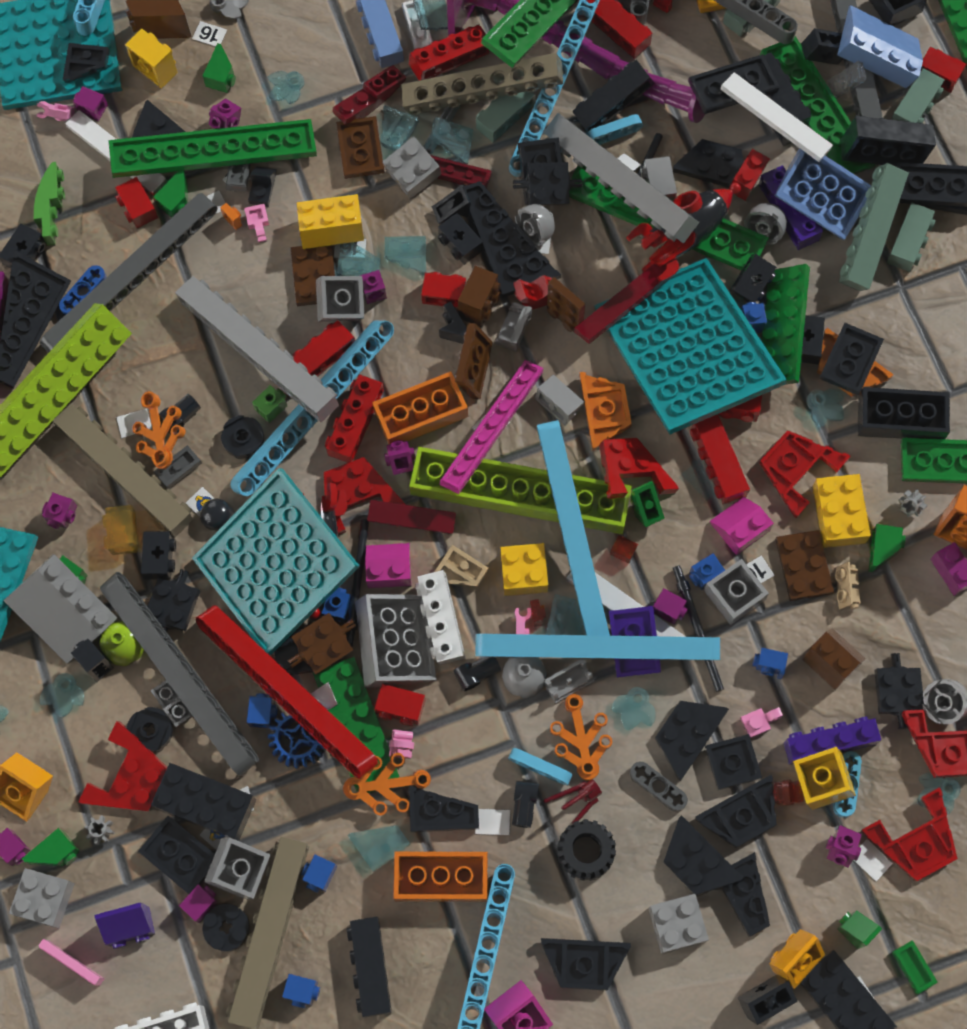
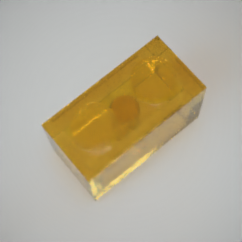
[102,505,138,555]

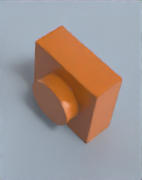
[220,203,242,230]

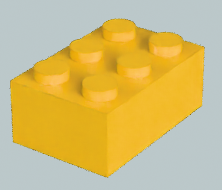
[297,194,364,249]
[812,474,871,548]

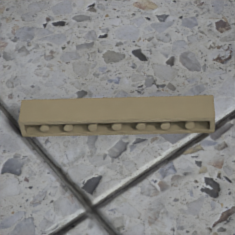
[53,403,193,538]
[226,837,310,1029]

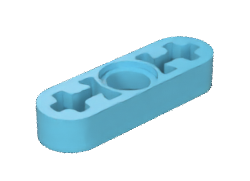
[586,114,643,145]
[508,748,572,786]
[833,751,862,818]

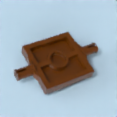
[287,613,356,674]

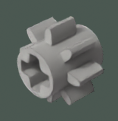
[898,490,927,517]
[84,815,115,845]

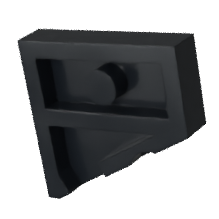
[63,43,110,83]

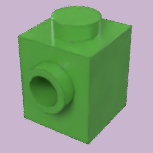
[252,385,287,423]

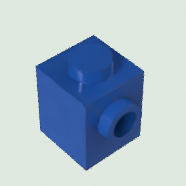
[741,302,767,333]
[689,553,725,590]
[247,693,278,728]
[301,854,337,893]
[282,974,320,1008]

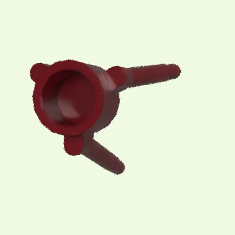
[543,779,602,824]

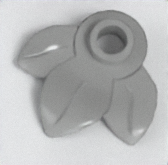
[210,0,249,19]

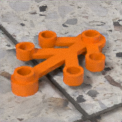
[132,391,186,469]
[550,694,613,780]
[343,752,431,816]

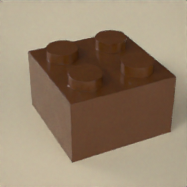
[458,265,500,327]

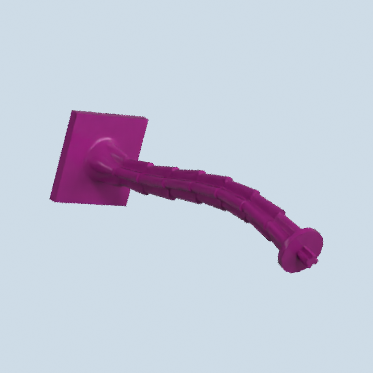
[447,0,712,123]

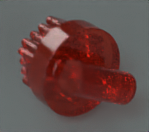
[773,779,804,806]

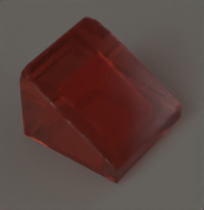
[610,535,639,564]

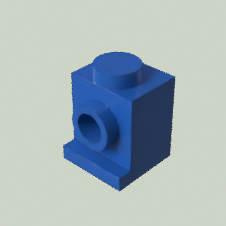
[322,587,350,623]
[752,648,788,679]

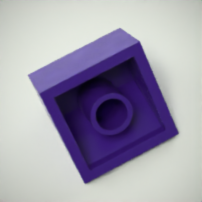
[94,902,155,949]

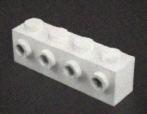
[415,570,466,665]
[114,1003,209,1029]

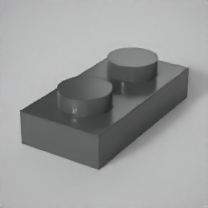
[154,445,202,489]

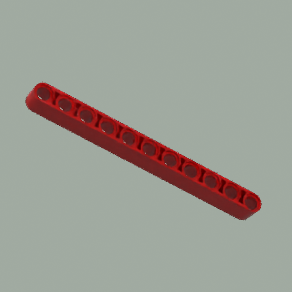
[196,605,378,779]

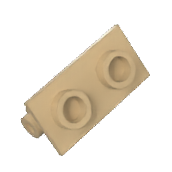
[835,562,861,610]

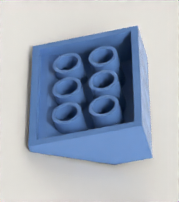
[837,5,923,88]
[775,149,871,240]

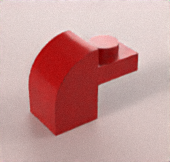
[513,275,552,310]

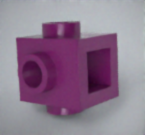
[209,98,242,129]
[384,441,416,475]
[42,492,77,529]
[826,825,861,868]

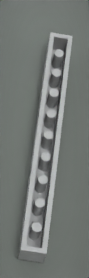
[543,113,699,243]
[175,276,339,423]

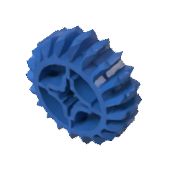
[268,712,326,769]

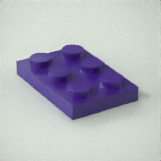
[609,606,661,678]

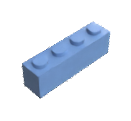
[355,0,404,68]

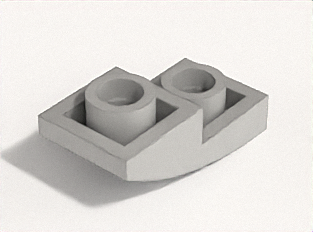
[151,680,192,727]

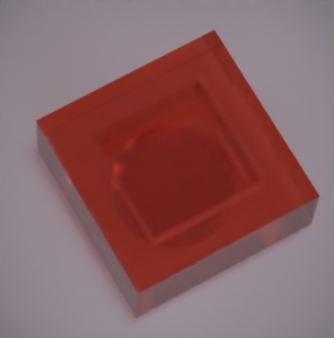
[530,599,546,627]

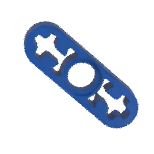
[59,265,107,315]

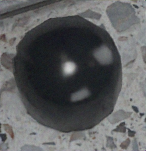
[200,498,235,531]

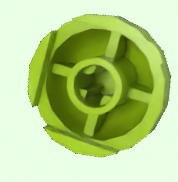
[99,621,144,666]

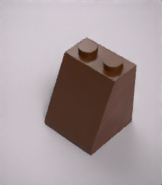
[125,0,192,39]
[802,628,866,690]

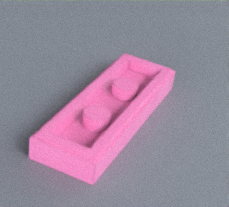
[38,939,104,986]

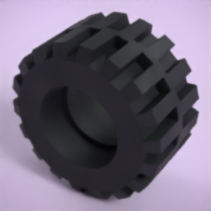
[557,819,616,881]

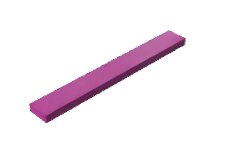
[440,360,544,494]

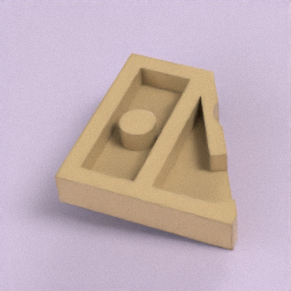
[435,545,489,587]

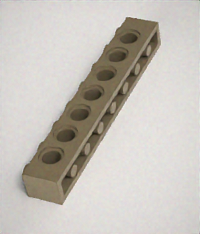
[401,53,563,115]

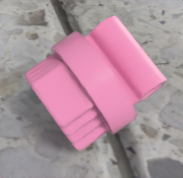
[388,730,414,759]

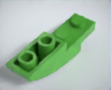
[33,162,65,246]

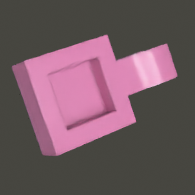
[37,101,75,121]
[244,204,269,243]
[515,608,532,634]
[740,707,783,738]

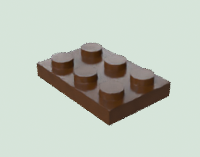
[336,116,385,179]
[291,245,335,307]
[547,277,585,335]
[455,323,493,399]
[775,530,834,601]

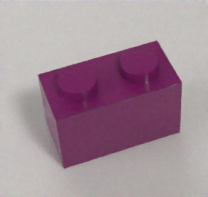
[930,542,967,596]

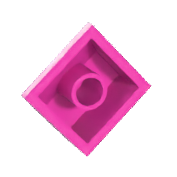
[710,497,774,555]
[365,543,412,588]
[485,980,553,1029]

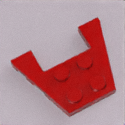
[759,430,851,518]
[599,438,679,499]
[324,457,405,535]
[901,710,967,778]
[78,721,167,811]
[861,787,958,881]

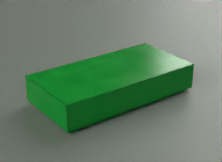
[891,940,938,994]

